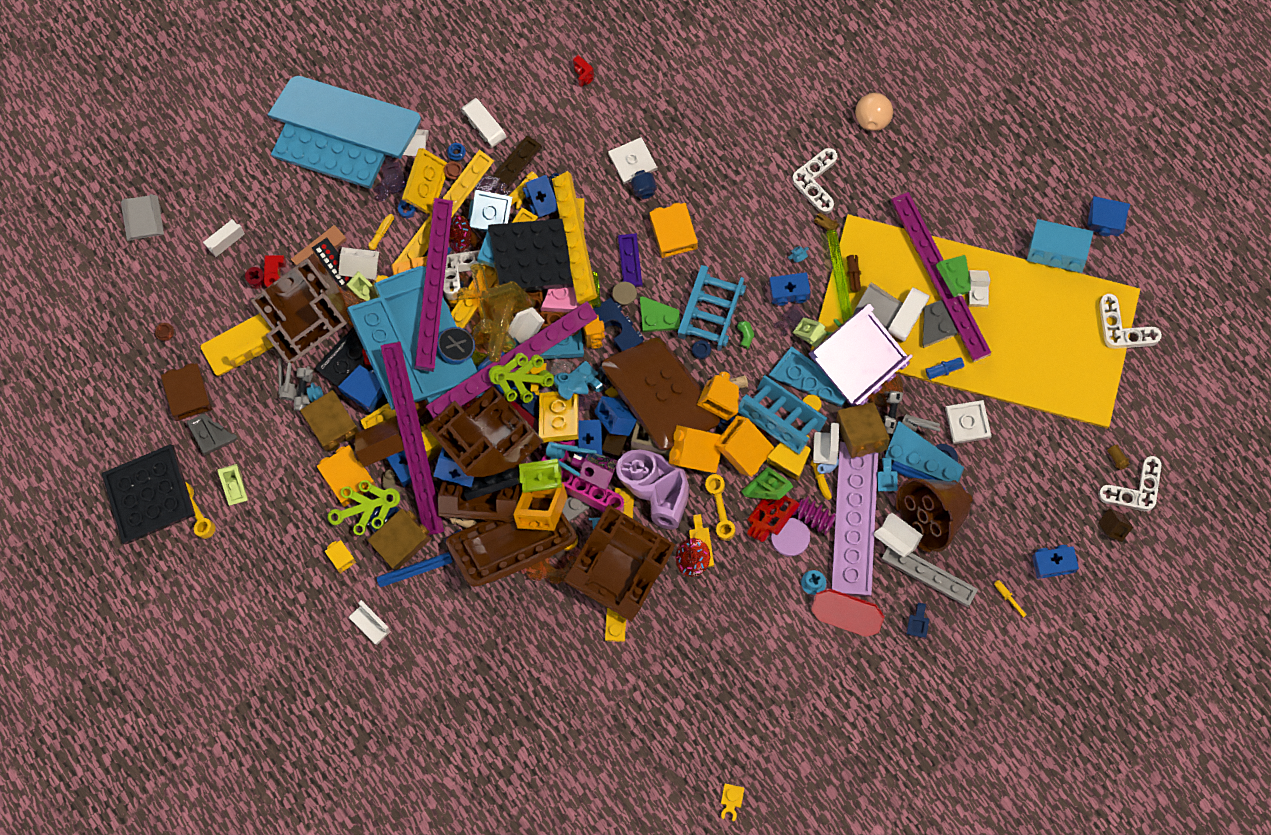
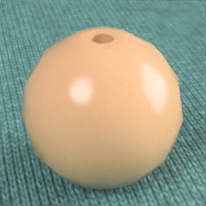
[855,93,893,131]

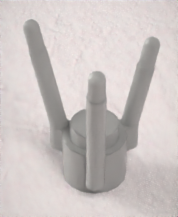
[278,358,310,401]
[902,414,940,432]

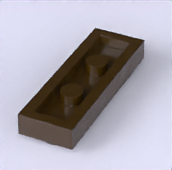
[493,135,542,188]

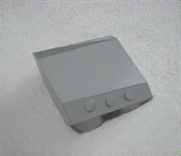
[121,194,164,241]
[854,282,903,331]

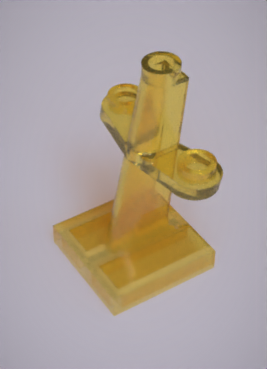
[457,264,512,344]
[478,281,535,362]

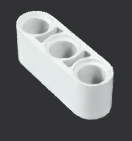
[461,98,506,148]
[888,287,930,342]

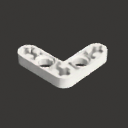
[792,148,837,214]
[443,250,483,300]
[1099,294,1161,349]
[1098,456,1161,511]

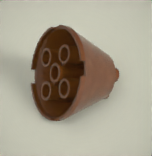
[895,478,973,553]

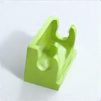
[519,459,562,493]

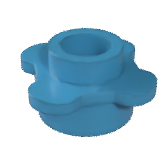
[788,246,809,263]
[307,383,323,402]

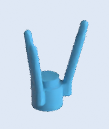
[546,442,597,477]

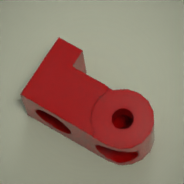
[264,255,286,287]

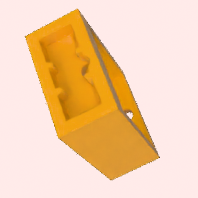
[513,483,567,531]

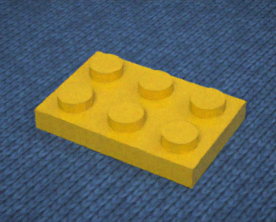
[402,148,447,215]
[539,391,579,443]

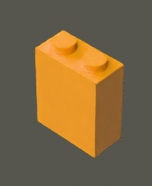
[650,203,698,258]
[714,415,775,477]
[668,425,721,473]
[317,445,376,507]

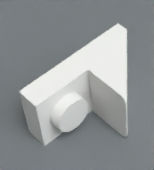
[968,270,990,307]

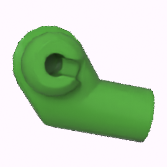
[737,321,754,349]

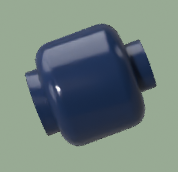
[631,170,657,199]

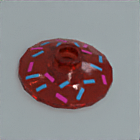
[449,215,472,252]
[675,538,711,577]

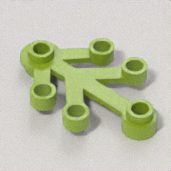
[489,353,554,403]
[328,480,400,535]

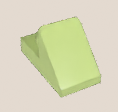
[346,271,379,303]
[793,317,827,347]
[218,464,248,506]

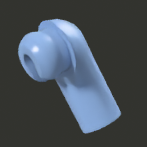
[817,456,839,474]

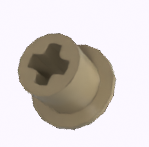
[612,282,637,306]

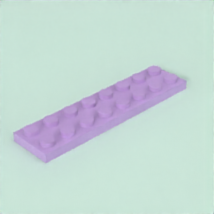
[832,442,878,597]

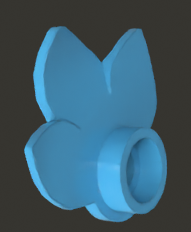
[554,372,589,400]

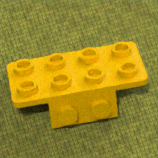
[201,313,274,376]

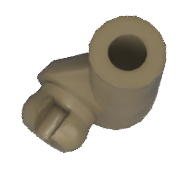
[383,469,402,495]

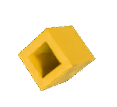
[325,540,356,574]

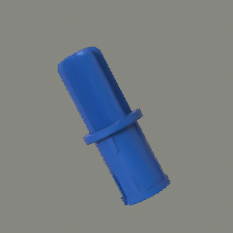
[926,357,964,380]

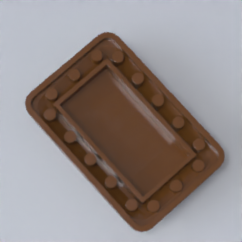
[601,337,720,450]
[446,498,577,587]

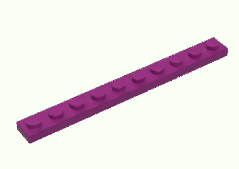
[891,192,991,362]
[414,198,453,372]
[426,301,598,419]
[380,341,444,535]

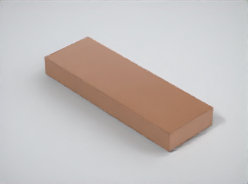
[291,225,347,266]

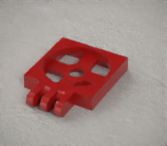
[747,496,800,542]

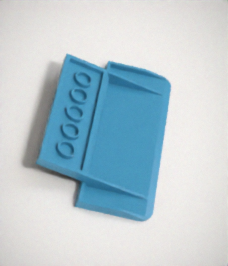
[268,76,421,189]
[347,266,485,410]

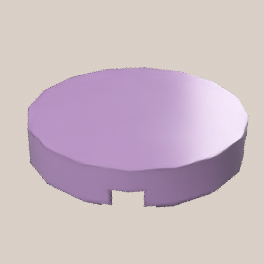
[771,518,810,557]

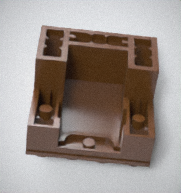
[251,253,348,364]
[426,386,544,477]
[438,457,527,522]
[564,504,676,622]

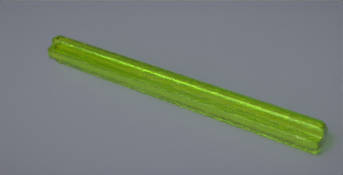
[827,230,853,323]

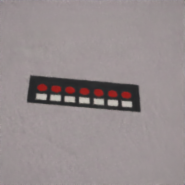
[312,237,352,287]

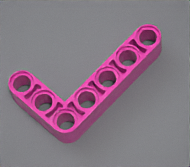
[541,440,624,513]

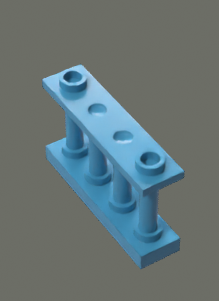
[678,265,746,351]
[738,375,827,454]

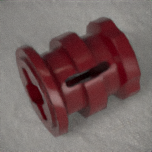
[245,267,265,289]

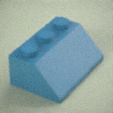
[1027,219,1093,273]

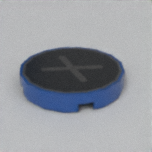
[437,327,475,364]

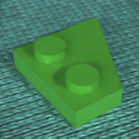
[936,255,971,297]
[640,296,680,333]
[741,467,793,500]

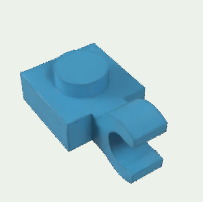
[572,361,603,393]
[877,458,898,491]

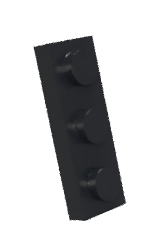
[464,466,520,501]

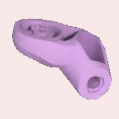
[616,449,690,530]

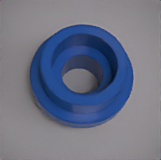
[447,143,466,161]

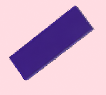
[618,233,643,288]

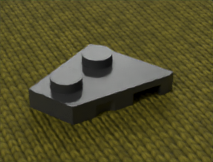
[922,300,958,348]
[186,414,237,456]

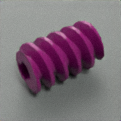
[793,496,836,536]

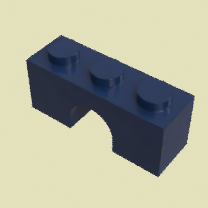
[593,297,644,352]

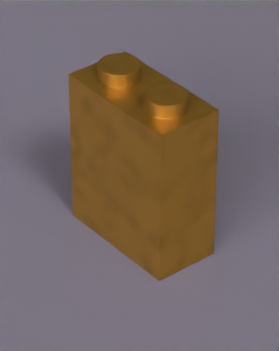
[300,390,359,452]
[836,402,890,458]
[368,508,432,570]

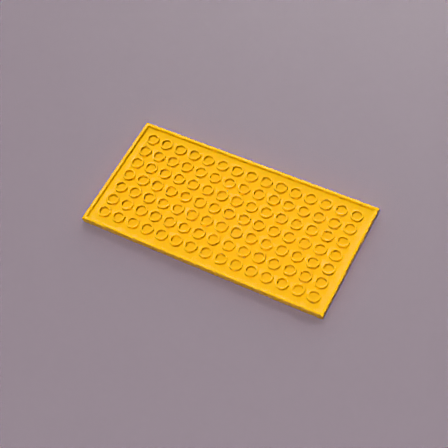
[811,214,1140,429]

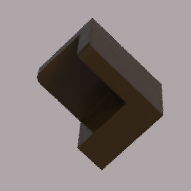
[602,432,628,460]
[1099,508,1133,542]

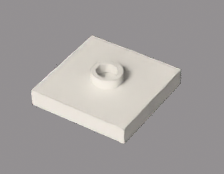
[608,137,657,184]
[945,400,992,444]

